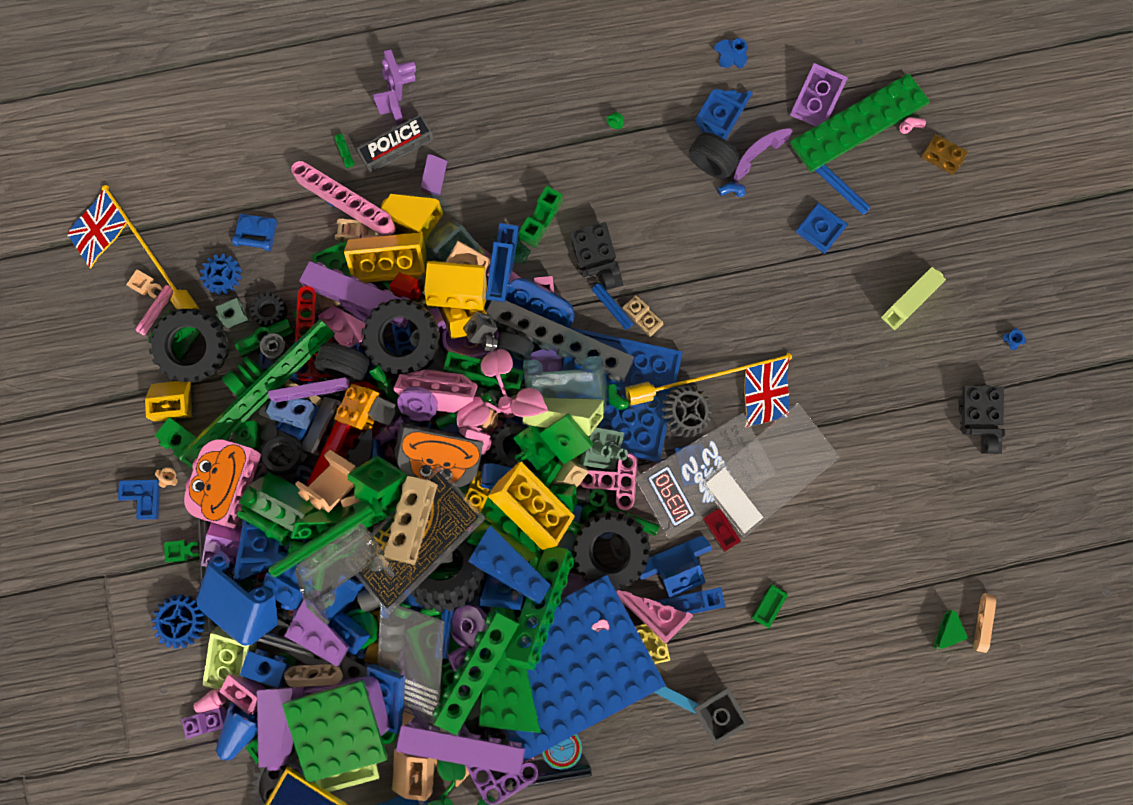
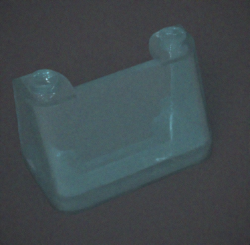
[523,356,607,413]

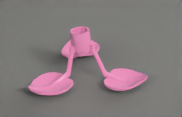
[457,348,548,429]

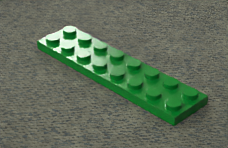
[790,74,930,173]

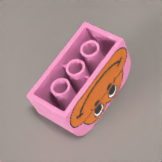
[184,440,262,529]

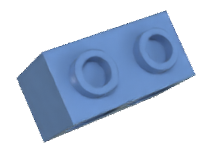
[266,397,315,430]

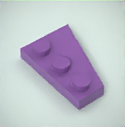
[285,599,349,666]

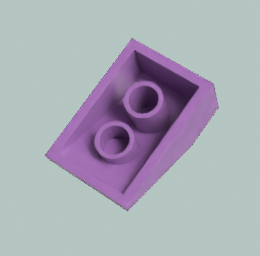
[790,63,848,126]

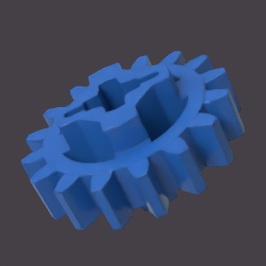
[200,254,242,295]

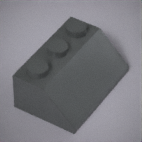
[300,397,342,458]

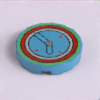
[542,734,582,770]

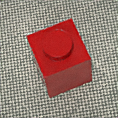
[390,272,421,301]

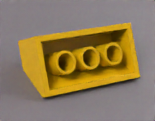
[344,232,427,283]
[488,462,575,550]

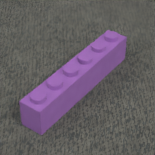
[299,261,410,329]
[396,722,526,775]

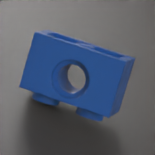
[240,648,291,688]

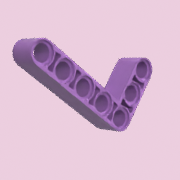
[303,676,389,736]
[447,723,538,805]

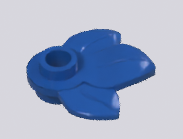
[714,38,748,69]

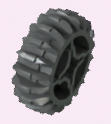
[661,385,712,437]

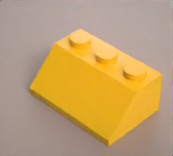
[425,261,487,310]

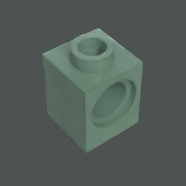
[216,298,249,328]

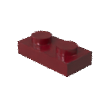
[703,508,741,552]

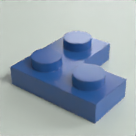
[118,480,160,520]

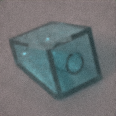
[424,220,485,262]

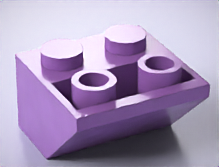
[201,522,242,573]

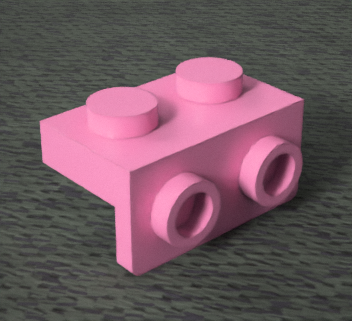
[459,426,491,455]

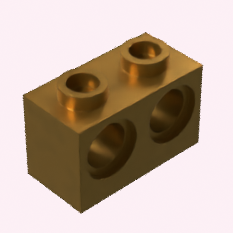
[921,134,969,175]

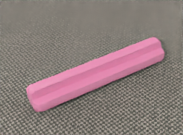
[135,285,174,335]

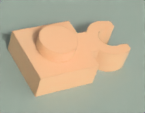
[126,270,163,299]

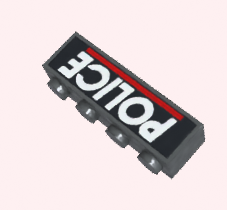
[356,115,434,174]

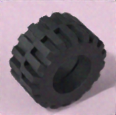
[484,423,532,468]

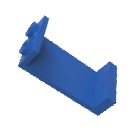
[322,572,370,627]

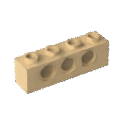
[384,476,437,565]

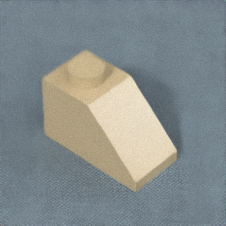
[550,457,589,487]

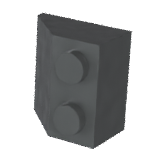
[693,687,750,746]

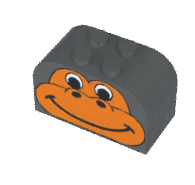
[394,423,484,487]

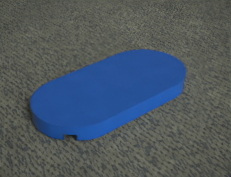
[506,278,575,328]

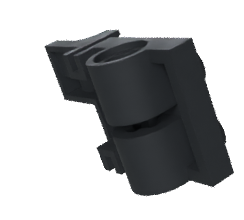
[570,222,624,290]
[958,386,1006,454]

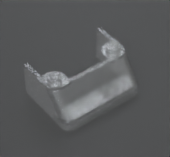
[295,523,395,625]

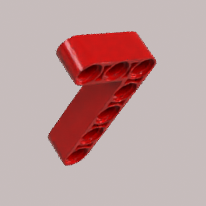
[295,286,338,381]

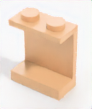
[295,450,356,513]

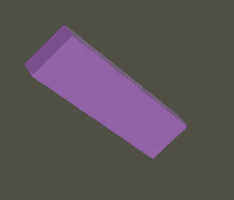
[268,378,351,402]

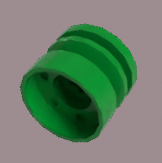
[222,356,265,397]

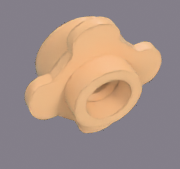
[155,468,178,487]

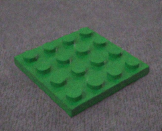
[467,489,544,571]
[282,679,388,782]

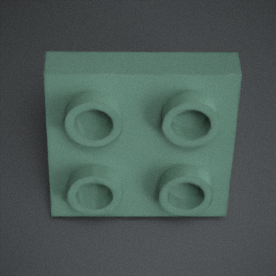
[579,427,628,470]

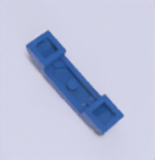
[656,587,726,614]

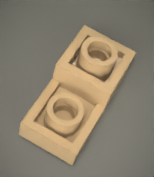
[622,296,663,337]

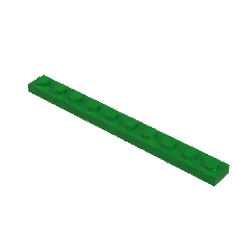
[178,319,335,469]

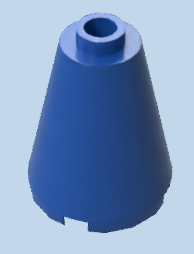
[216,702,258,761]

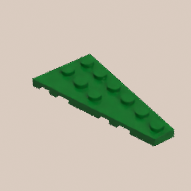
[479,607,541,733]

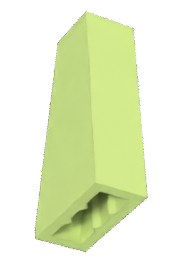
[881,267,946,330]
[523,398,603,436]

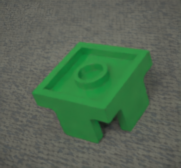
[348,456,407,506]

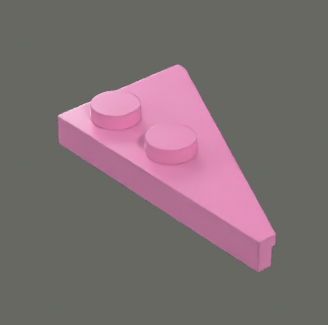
[617,590,693,644]

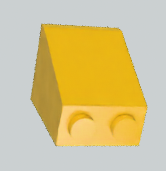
[381,194,443,243]

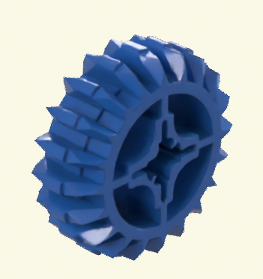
[151,594,206,649]

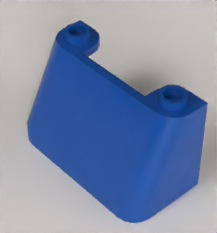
[196,551,278,646]

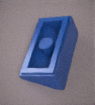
[330,614,370,655]

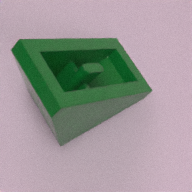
[933,610,968,649]

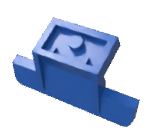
[640,536,712,598]

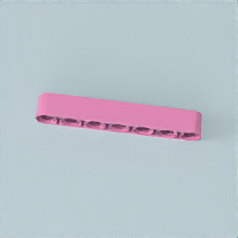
[291,161,395,236]

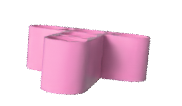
[580,452,637,510]

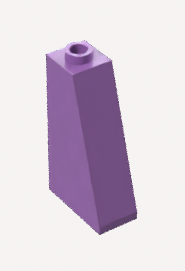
[257,687,304,771]

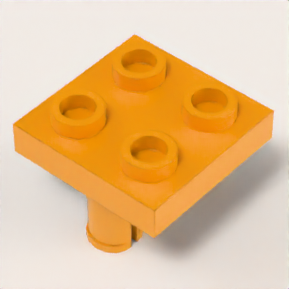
[334,383,379,430]

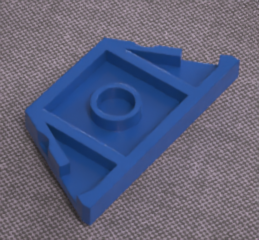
[695,89,753,140]
[233,508,284,582]

